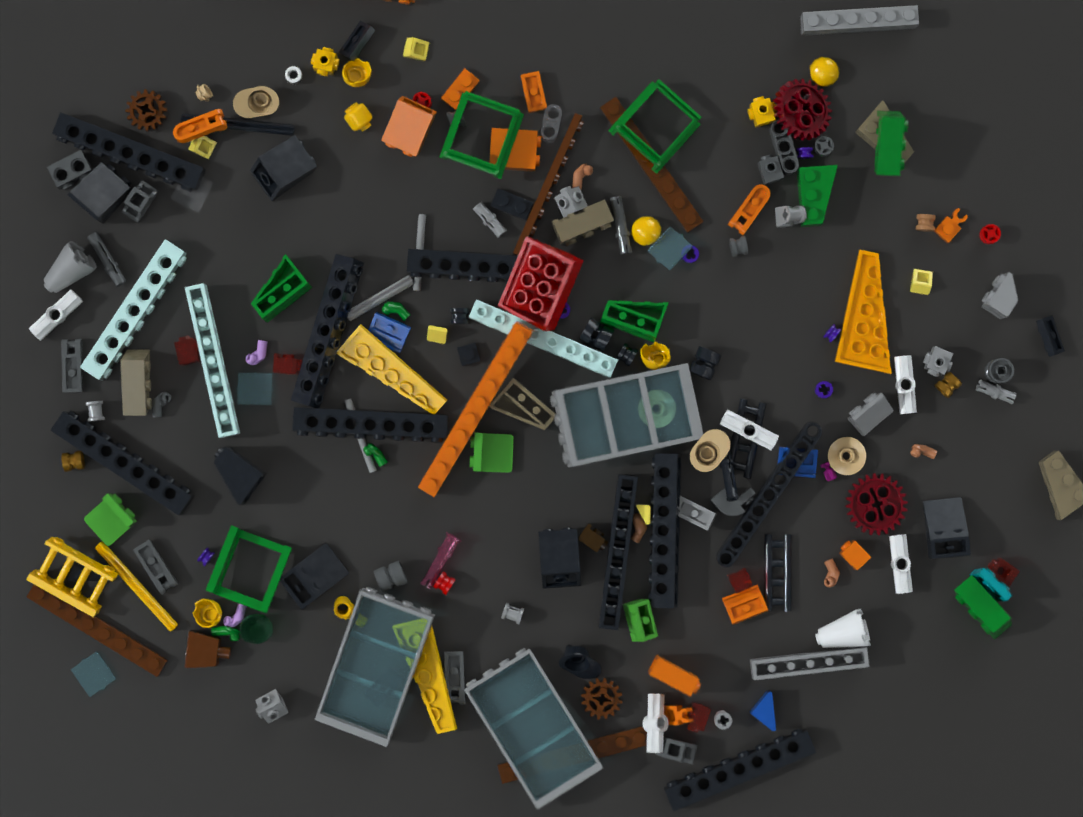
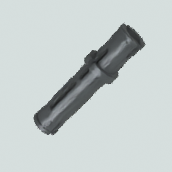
[610,196,632,255]
[87,232,127,287]

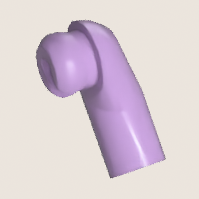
[245,340,267,365]
[223,603,247,628]

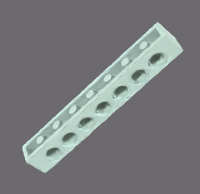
[80,239,187,381]
[185,283,240,438]
[469,299,618,378]

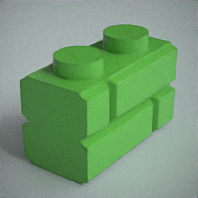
[623,599,658,642]

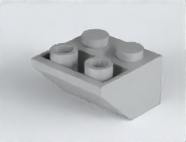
[981,272,1018,319]
[847,393,894,436]

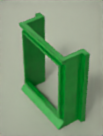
[608,79,702,174]
[439,91,524,179]
[206,525,292,614]

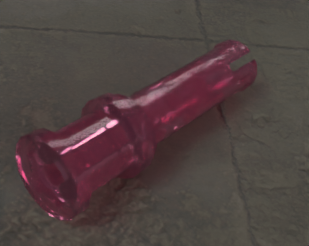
[420,532,462,589]

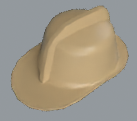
[233,86,279,118]
[690,429,730,472]

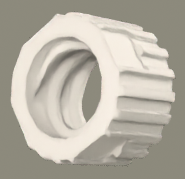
[285,66,303,84]

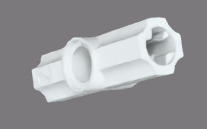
[29,289,83,341]
[894,355,917,414]
[720,409,779,451]
[889,534,913,594]
[643,694,668,753]

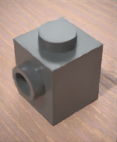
[757,154,784,185]

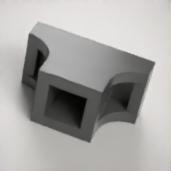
[122,180,159,223]
[655,736,698,764]

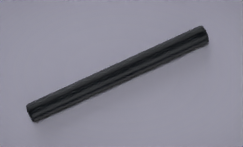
[181,114,295,136]

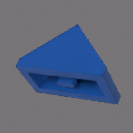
[750,690,776,731]

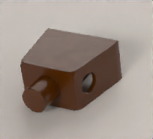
[185,630,231,668]

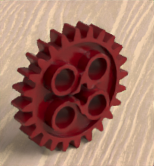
[772,78,832,141]
[845,473,908,535]

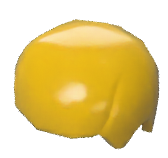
[809,57,839,87]
[342,58,372,88]
[631,216,661,246]
[640,342,671,370]
[193,599,222,628]

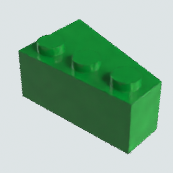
[874,110,908,176]
[797,165,838,227]
[251,254,312,323]
[600,300,669,342]
[955,575,1012,640]

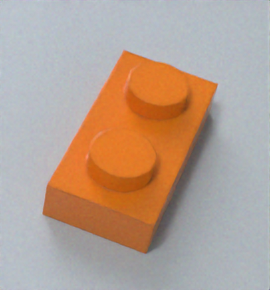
[441,68,480,110]
[520,71,547,113]

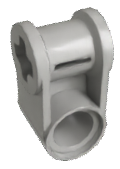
[775,206,806,227]

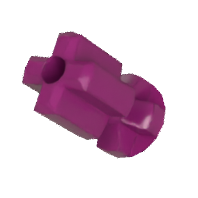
[820,462,837,482]

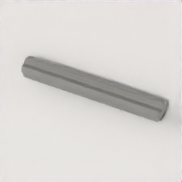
[348,275,414,321]

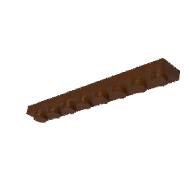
[600,97,703,233]
[513,113,584,256]
[26,585,168,677]
[497,726,647,784]

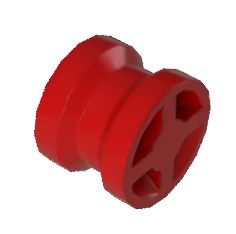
[412,92,432,108]
[979,224,1001,244]
[433,571,456,595]

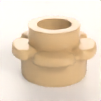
[195,84,213,102]

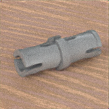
[473,201,507,238]
[976,379,1016,404]

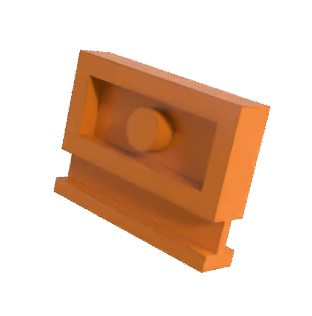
[722,584,768,625]

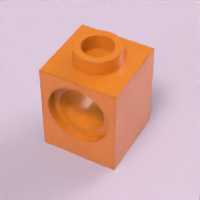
[839,540,871,571]

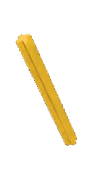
[95,542,178,631]

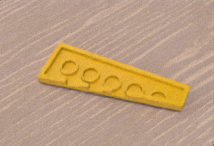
[336,324,447,415]
[392,618,457,734]

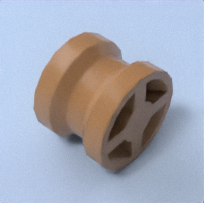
[916,214,936,232]

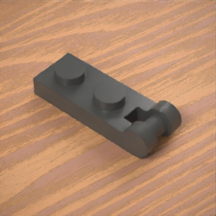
[61,339,83,393]
[133,539,178,595]
[444,651,465,705]

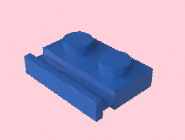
[368,312,411,353]
[777,446,818,478]

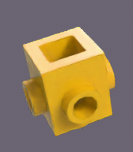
[311,47,340,76]
[747,96,777,127]

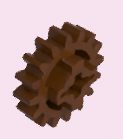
[125,89,168,132]
[581,677,623,720]

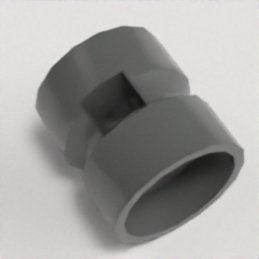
[984,358,1014,384]
[374,560,408,593]

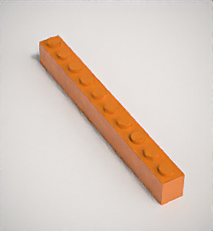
[418,321,534,497]

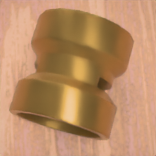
[935,372,962,398]
[62,451,85,472]

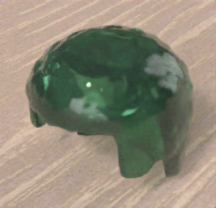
[240,614,274,644]

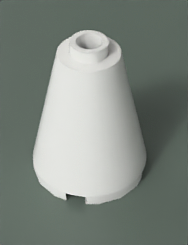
[815,609,871,648]

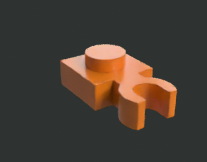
[934,208,968,243]
[664,705,693,725]

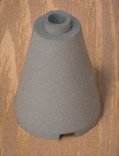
[44,241,97,293]

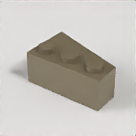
[855,100,914,163]
[552,200,614,247]
[121,349,152,416]
[489,378,556,430]
[1039,451,1083,520]

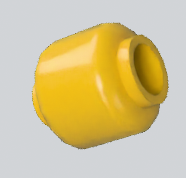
[344,102,373,132]

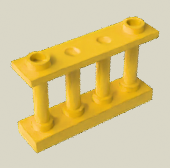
[26,537,119,617]

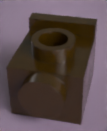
[578,523,608,552]

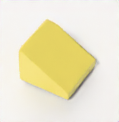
[403,37,430,61]
[188,136,217,159]
[910,269,933,295]
[427,325,448,344]
[636,504,651,525]

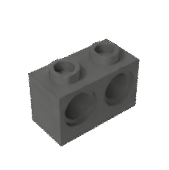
[47,150,93,190]

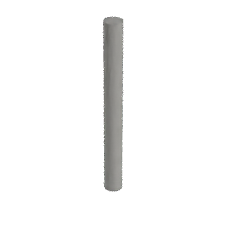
[413,214,426,291]
[344,399,377,473]

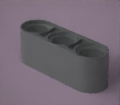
[769,119,799,175]

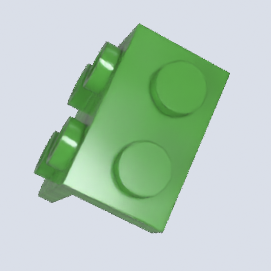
[470,433,514,473]
[84,493,137,546]

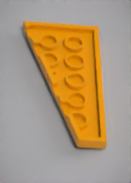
[835,250,892,374]

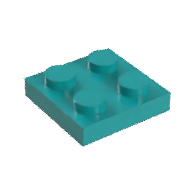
[969,568,1012,602]

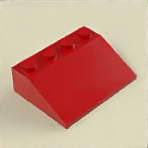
[498,236,584,332]

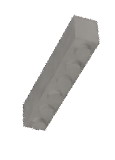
[800,5,919,35]
[750,647,869,680]

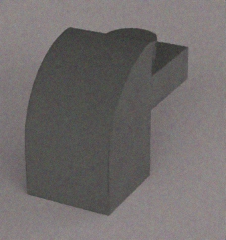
[710,487,756,516]

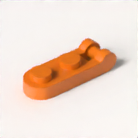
[173,109,227,143]
[727,184,770,235]

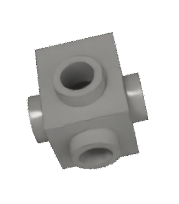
[554,186,588,218]
[923,346,953,377]
[255,689,289,724]

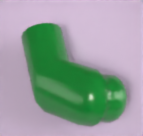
[382,302,411,321]
[363,443,388,467]
[211,626,240,641]

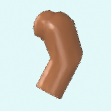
[572,164,593,190]
[910,444,937,459]
[631,513,647,543]
[824,558,840,588]

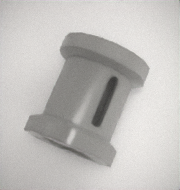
[86,401,105,422]
[501,602,525,625]
[714,710,732,729]

